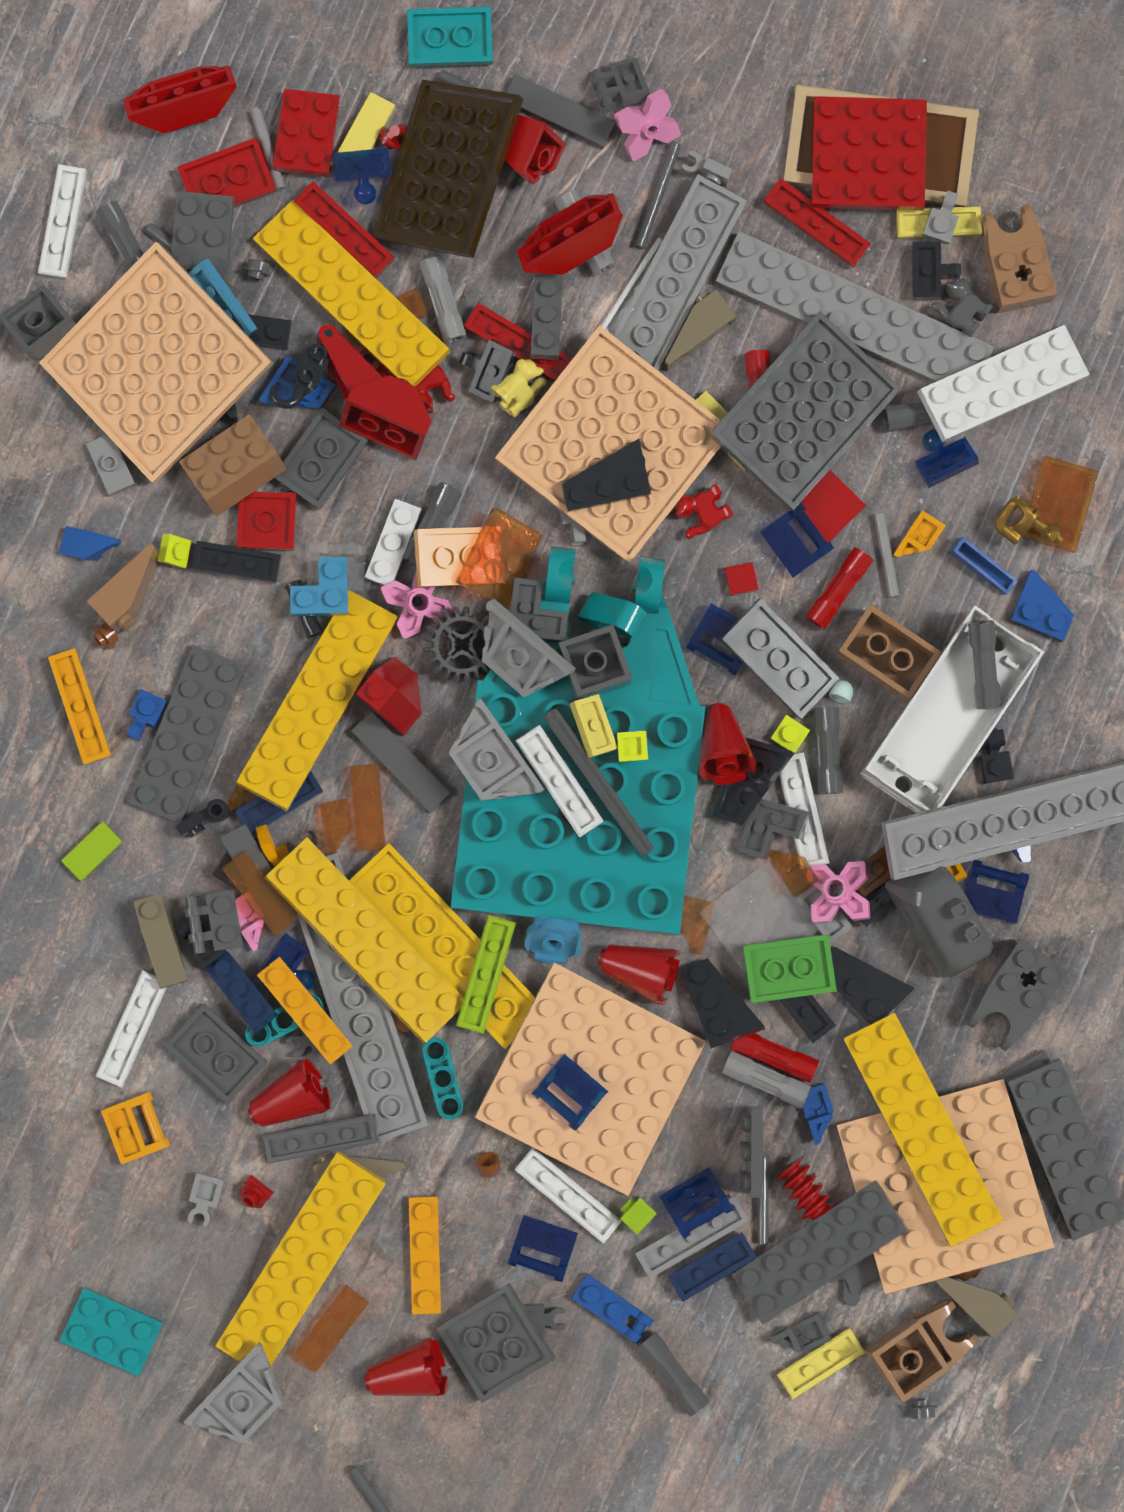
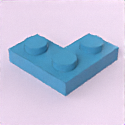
[290,557,348,616]

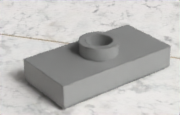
[86,435,136,496]

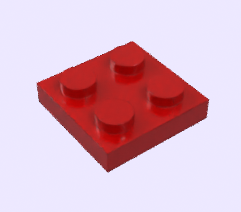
[237,492,297,551]

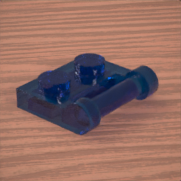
[760,502,834,578]
[686,603,742,676]
[964,860,1029,924]
[531,1053,608,1131]
[659,1167,734,1239]
[507,1214,578,1283]

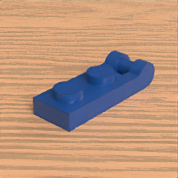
[571,1273,654,1344]

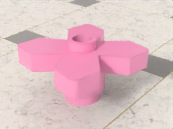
[614,89,681,161]
[380,571,453,638]
[808,861,870,924]

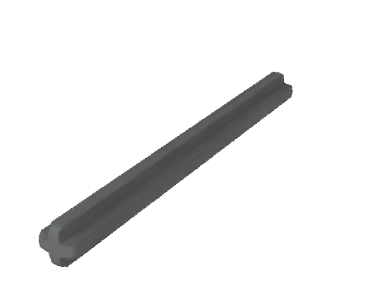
[544,709,653,856]

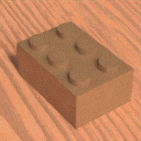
[179,414,287,517]
[836,604,942,702]

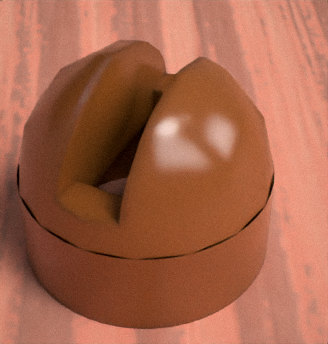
[476,1152,500,1178]

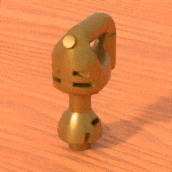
[994,496,1065,546]

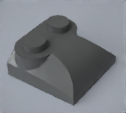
[0,285,76,360]

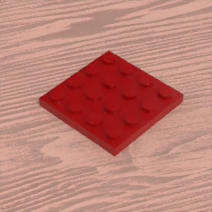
[811,96,927,211]

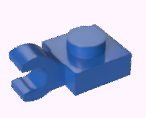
[127,689,168,742]

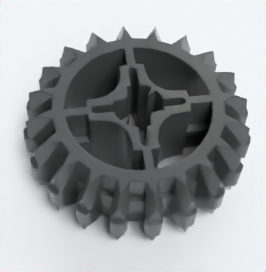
[422,606,490,683]

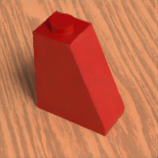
[505,115,566,184]
[356,657,422,736]

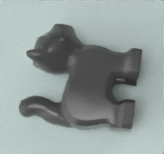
[931,278,993,337]

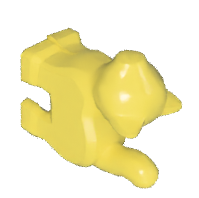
[490,359,547,418]

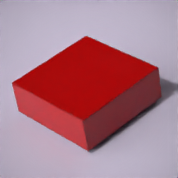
[724,562,758,596]

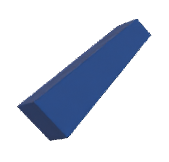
[947,537,1018,595]

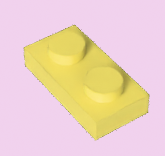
[570,694,618,758]

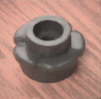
[243,259,271,281]
[909,1399,938,1419]

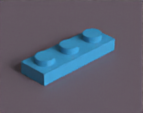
[188,259,258,336]

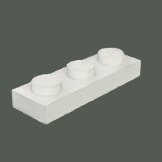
[365,499,422,585]

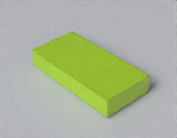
[61,821,123,882]

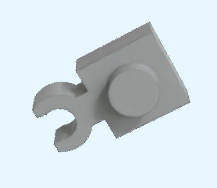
[188,1172,225,1227]

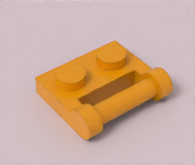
[101,1092,171,1165]

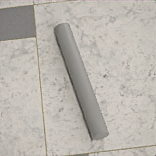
[250,108,286,191]
[873,513,900,598]

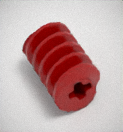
[775,1156,835,1221]

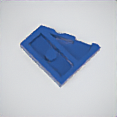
[259,355,336,410]
[1010,570,1074,642]

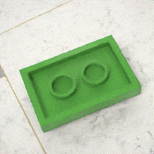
[742,934,837,1003]

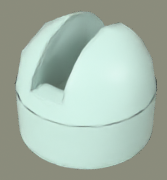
[828,680,853,704]

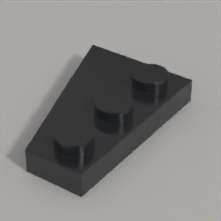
[561,438,651,513]
[712,737,795,826]
[831,946,915,1025]
[681,958,765,1049]

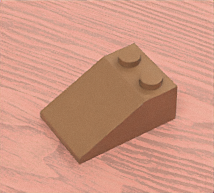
[87,543,159,633]

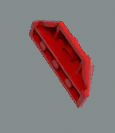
[123,66,237,134]
[517,193,623,275]

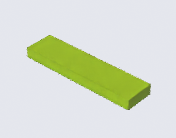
[456,915,516,1034]

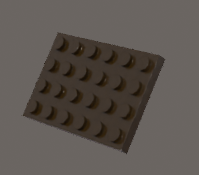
[372,79,524,259]

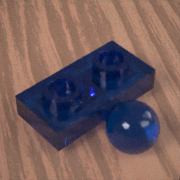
[331,148,392,205]
[915,430,979,488]
[251,932,315,994]

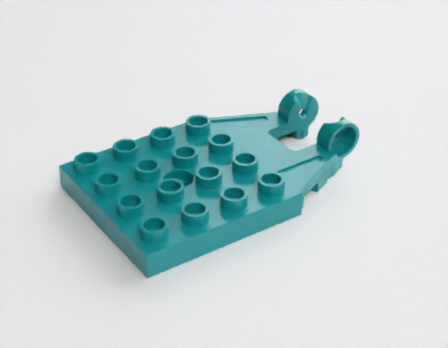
[451,546,705,935]

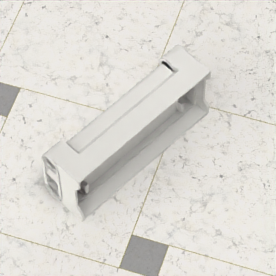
[860,606,1044,813]

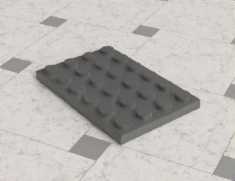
[708,311,902,512]

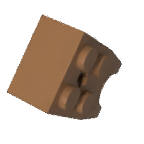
[983,204,1057,314]
[864,1299,978,1403]

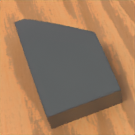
[769,1312,832,1353]

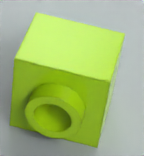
[620,1196,657,1234]

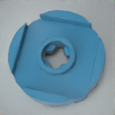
[525,916,583,964]

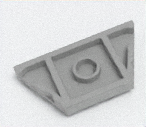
[482,599,576,697]
[448,698,544,801]
[184,1342,284,1443]

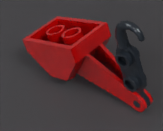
[269,324,432,461]

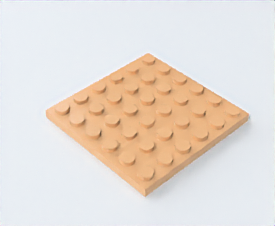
[39,242,273,484]
[495,325,721,564]
[474,962,706,1196]
[837,1079,1055,1295]

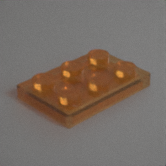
[1022,456,1099,553]
[456,507,543,609]

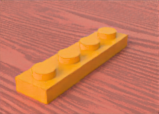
[48,648,112,765]
[257,957,353,1065]
[409,1196,441,1314]

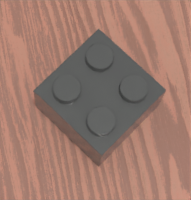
[557,625,632,701]

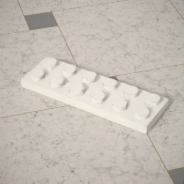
[917,325,1090,442]

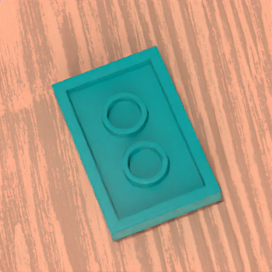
[407,7,493,67]
[59,1287,164,1377]

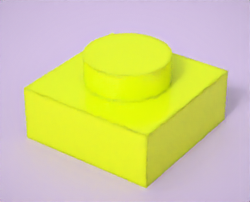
[157,534,192,568]
[770,715,810,753]
[617,731,648,762]

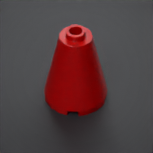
[698,703,756,785]
[598,944,680,1005]
[248,1058,331,1127]
[364,1338,448,1396]

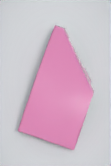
[235,889,264,952]

